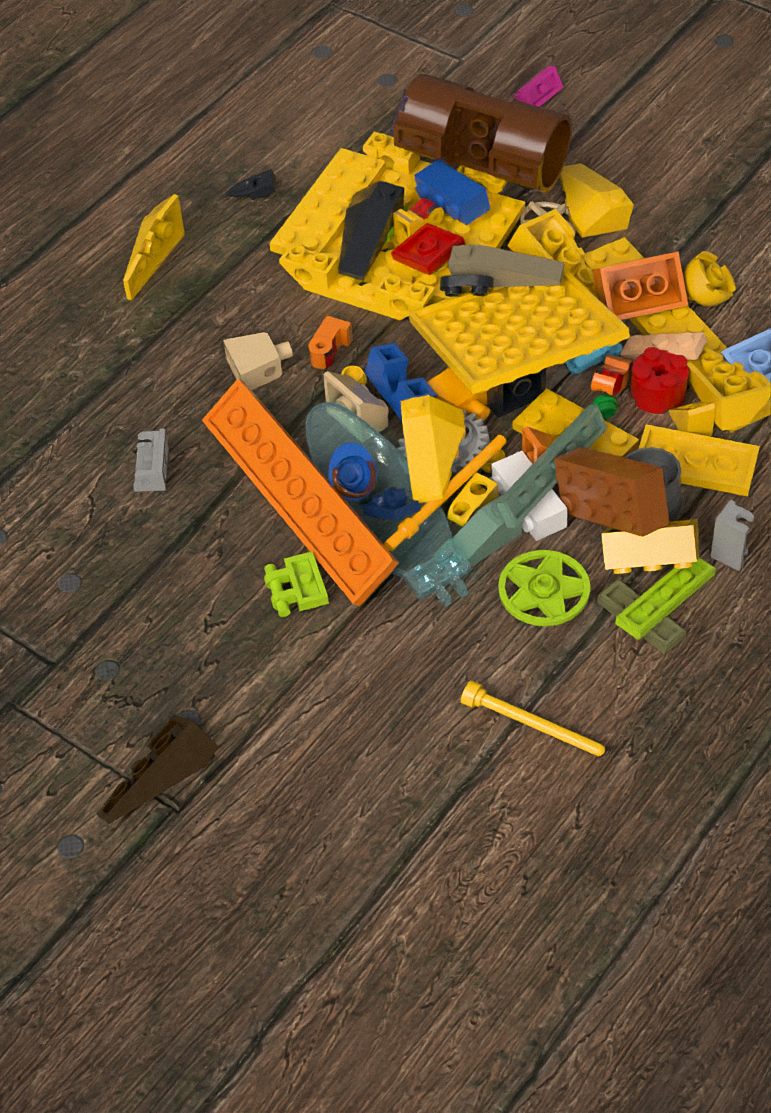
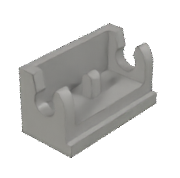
[133,429,169,492]
[711,500,754,571]

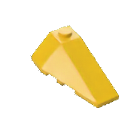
[507,209,598,299]

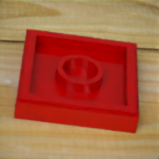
[391,223,466,275]

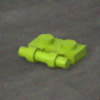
[264,551,329,617]

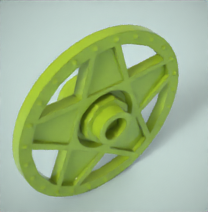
[498,550,590,626]

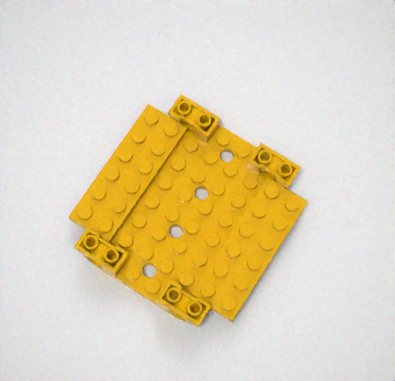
[269,131,525,320]

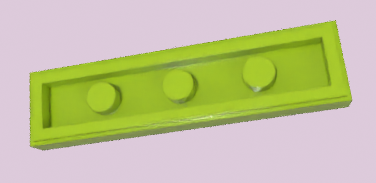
[615,557,716,640]

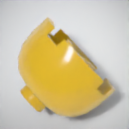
[683,251,736,307]

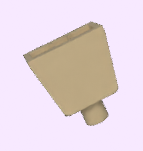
[223,332,293,390]

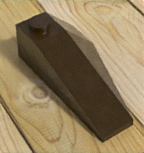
[97,714,219,824]

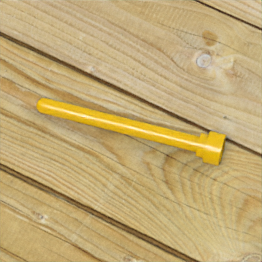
[461,680,605,756]

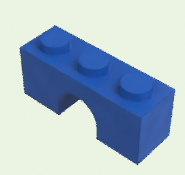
[365,343,437,421]

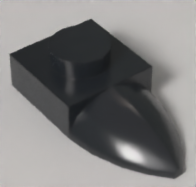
[226,169,276,200]

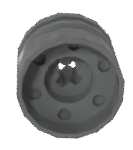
[625,447,682,521]

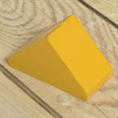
[669,402,716,437]

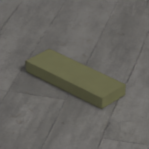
[597,579,686,655]

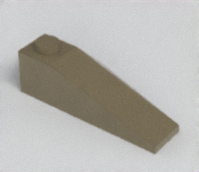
[448,245,565,287]

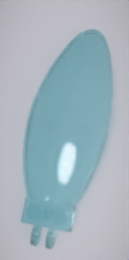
[306,402,471,606]

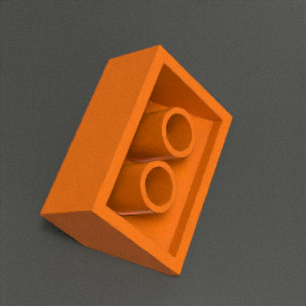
[592,252,688,320]

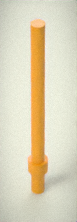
[384,435,507,551]

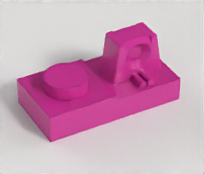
[514,66,564,107]

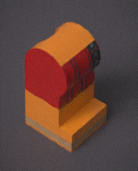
[309,316,353,369]
[591,354,633,397]

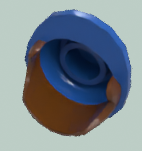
[328,443,378,501]

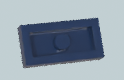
[362,486,420,520]

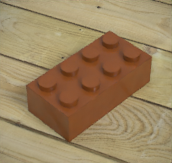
[554,447,670,537]

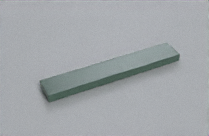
[496,404,607,528]

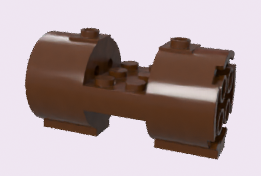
[394,74,572,193]

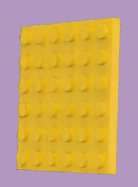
[408,268,630,394]

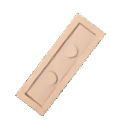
[620,332,707,362]

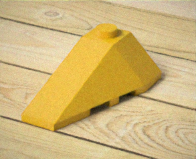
[559,163,634,238]
[123,194,185,301]
[687,346,771,431]
[401,395,466,503]

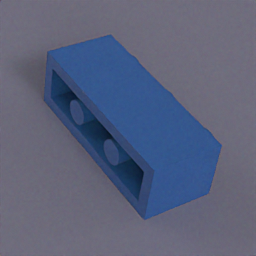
[414,160,490,225]

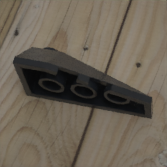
[339,181,404,281]

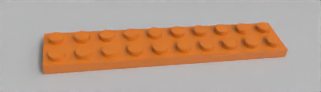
[202,379,399,607]

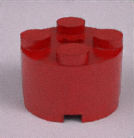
[630,347,689,414]

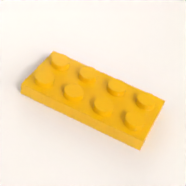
[513,388,639,458]
[639,424,760,497]

